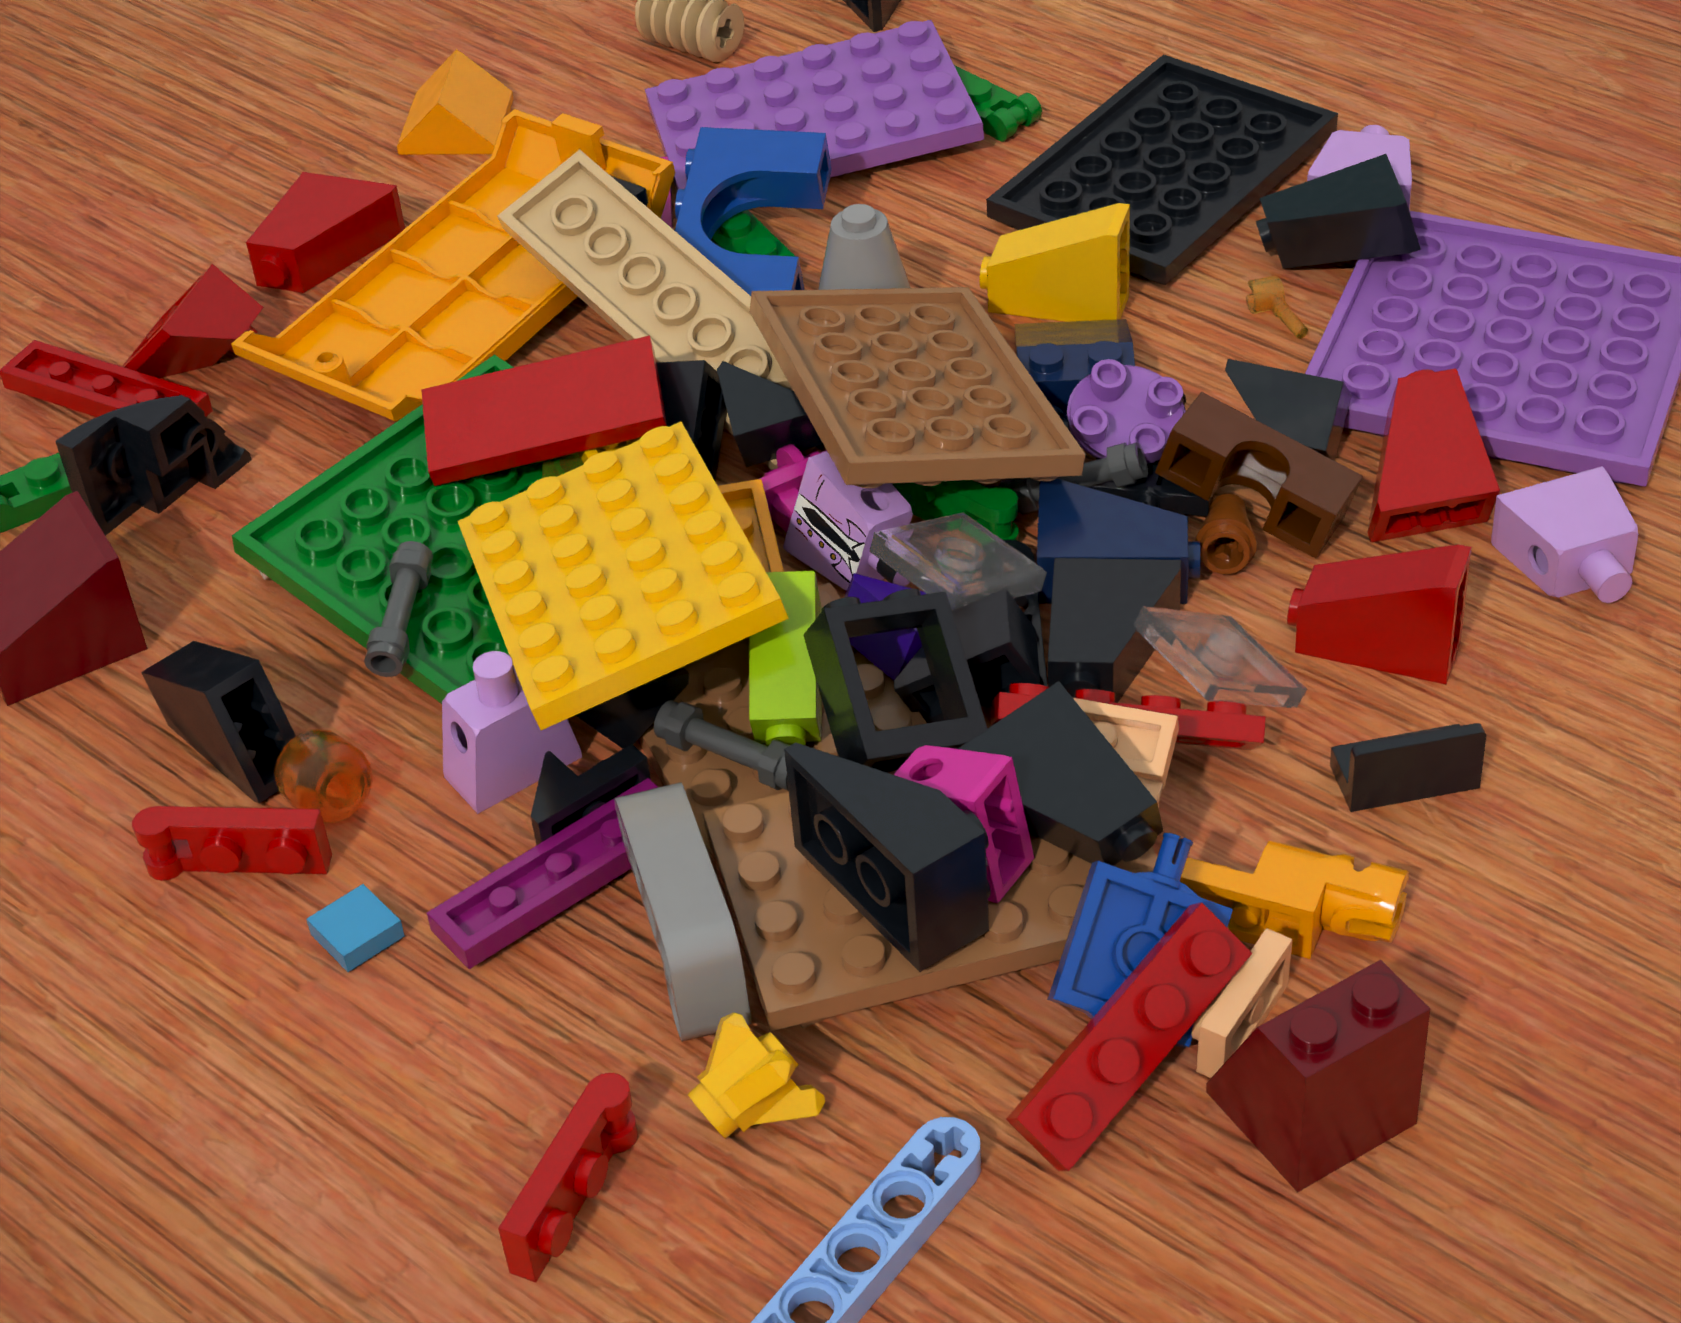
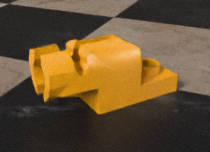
[1180,841,1409,959]

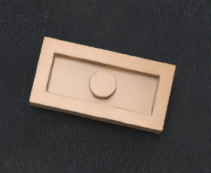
[1192,928,1293,1078]

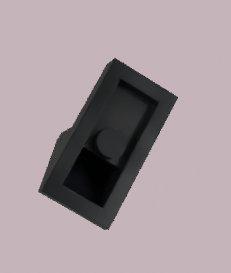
[531,744,651,846]

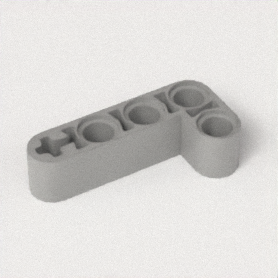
[614,782,751,1042]

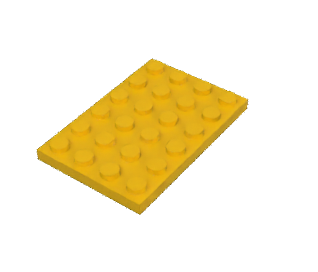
[457,422,789,731]

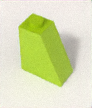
[749,571,822,746]

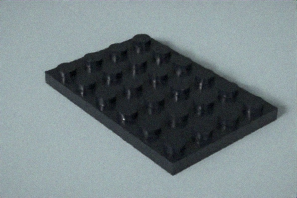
[986,54,1338,285]

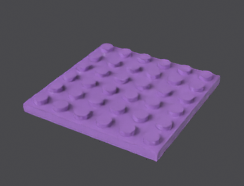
[1305,211,1681,487]

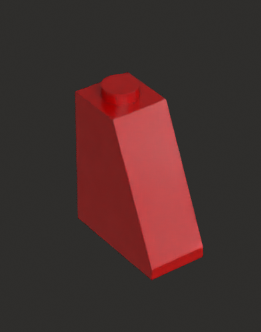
[246,172,405,293]
[1367,368,1500,543]
[1287,544,1472,685]

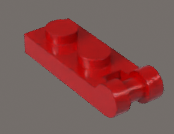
[132,806,332,881]
[498,1073,638,1282]

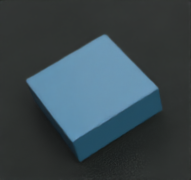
[306,884,405,972]

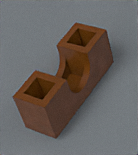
[1155,391,1363,558]

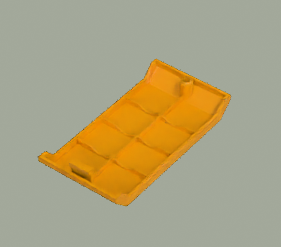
[231,109,675,422]

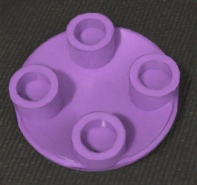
[1067,359,1186,464]

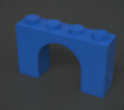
[674,127,832,296]

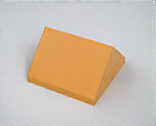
[397,49,514,155]

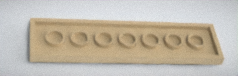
[497,149,818,470]

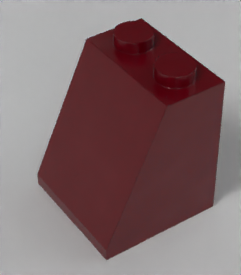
[0,491,148,706]
[1206,960,1431,1192]

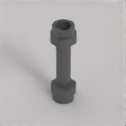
[999,442,1148,515]
[364,541,433,677]
[654,700,790,791]

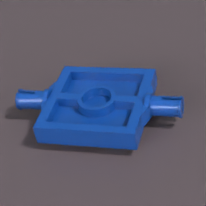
[1047,833,1233,1048]

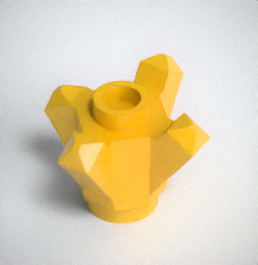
[687,1012,825,1139]

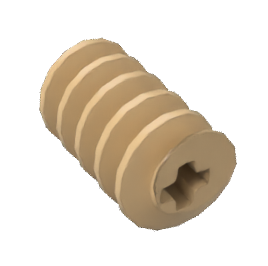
[635,0,744,62]

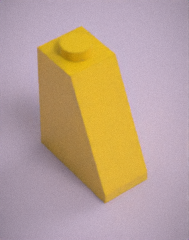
[979,203,1130,322]

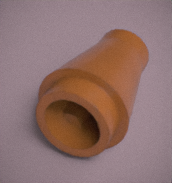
[1195,494,1257,574]

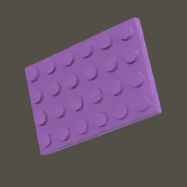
[645,20,985,191]

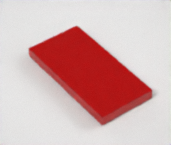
[421,335,667,486]

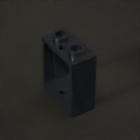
[803,589,988,773]

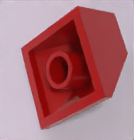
[122,264,264,378]

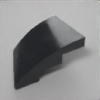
[55,395,252,536]

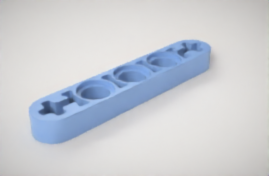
[751,1117,981,1323]

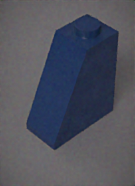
[1037,479,1200,604]

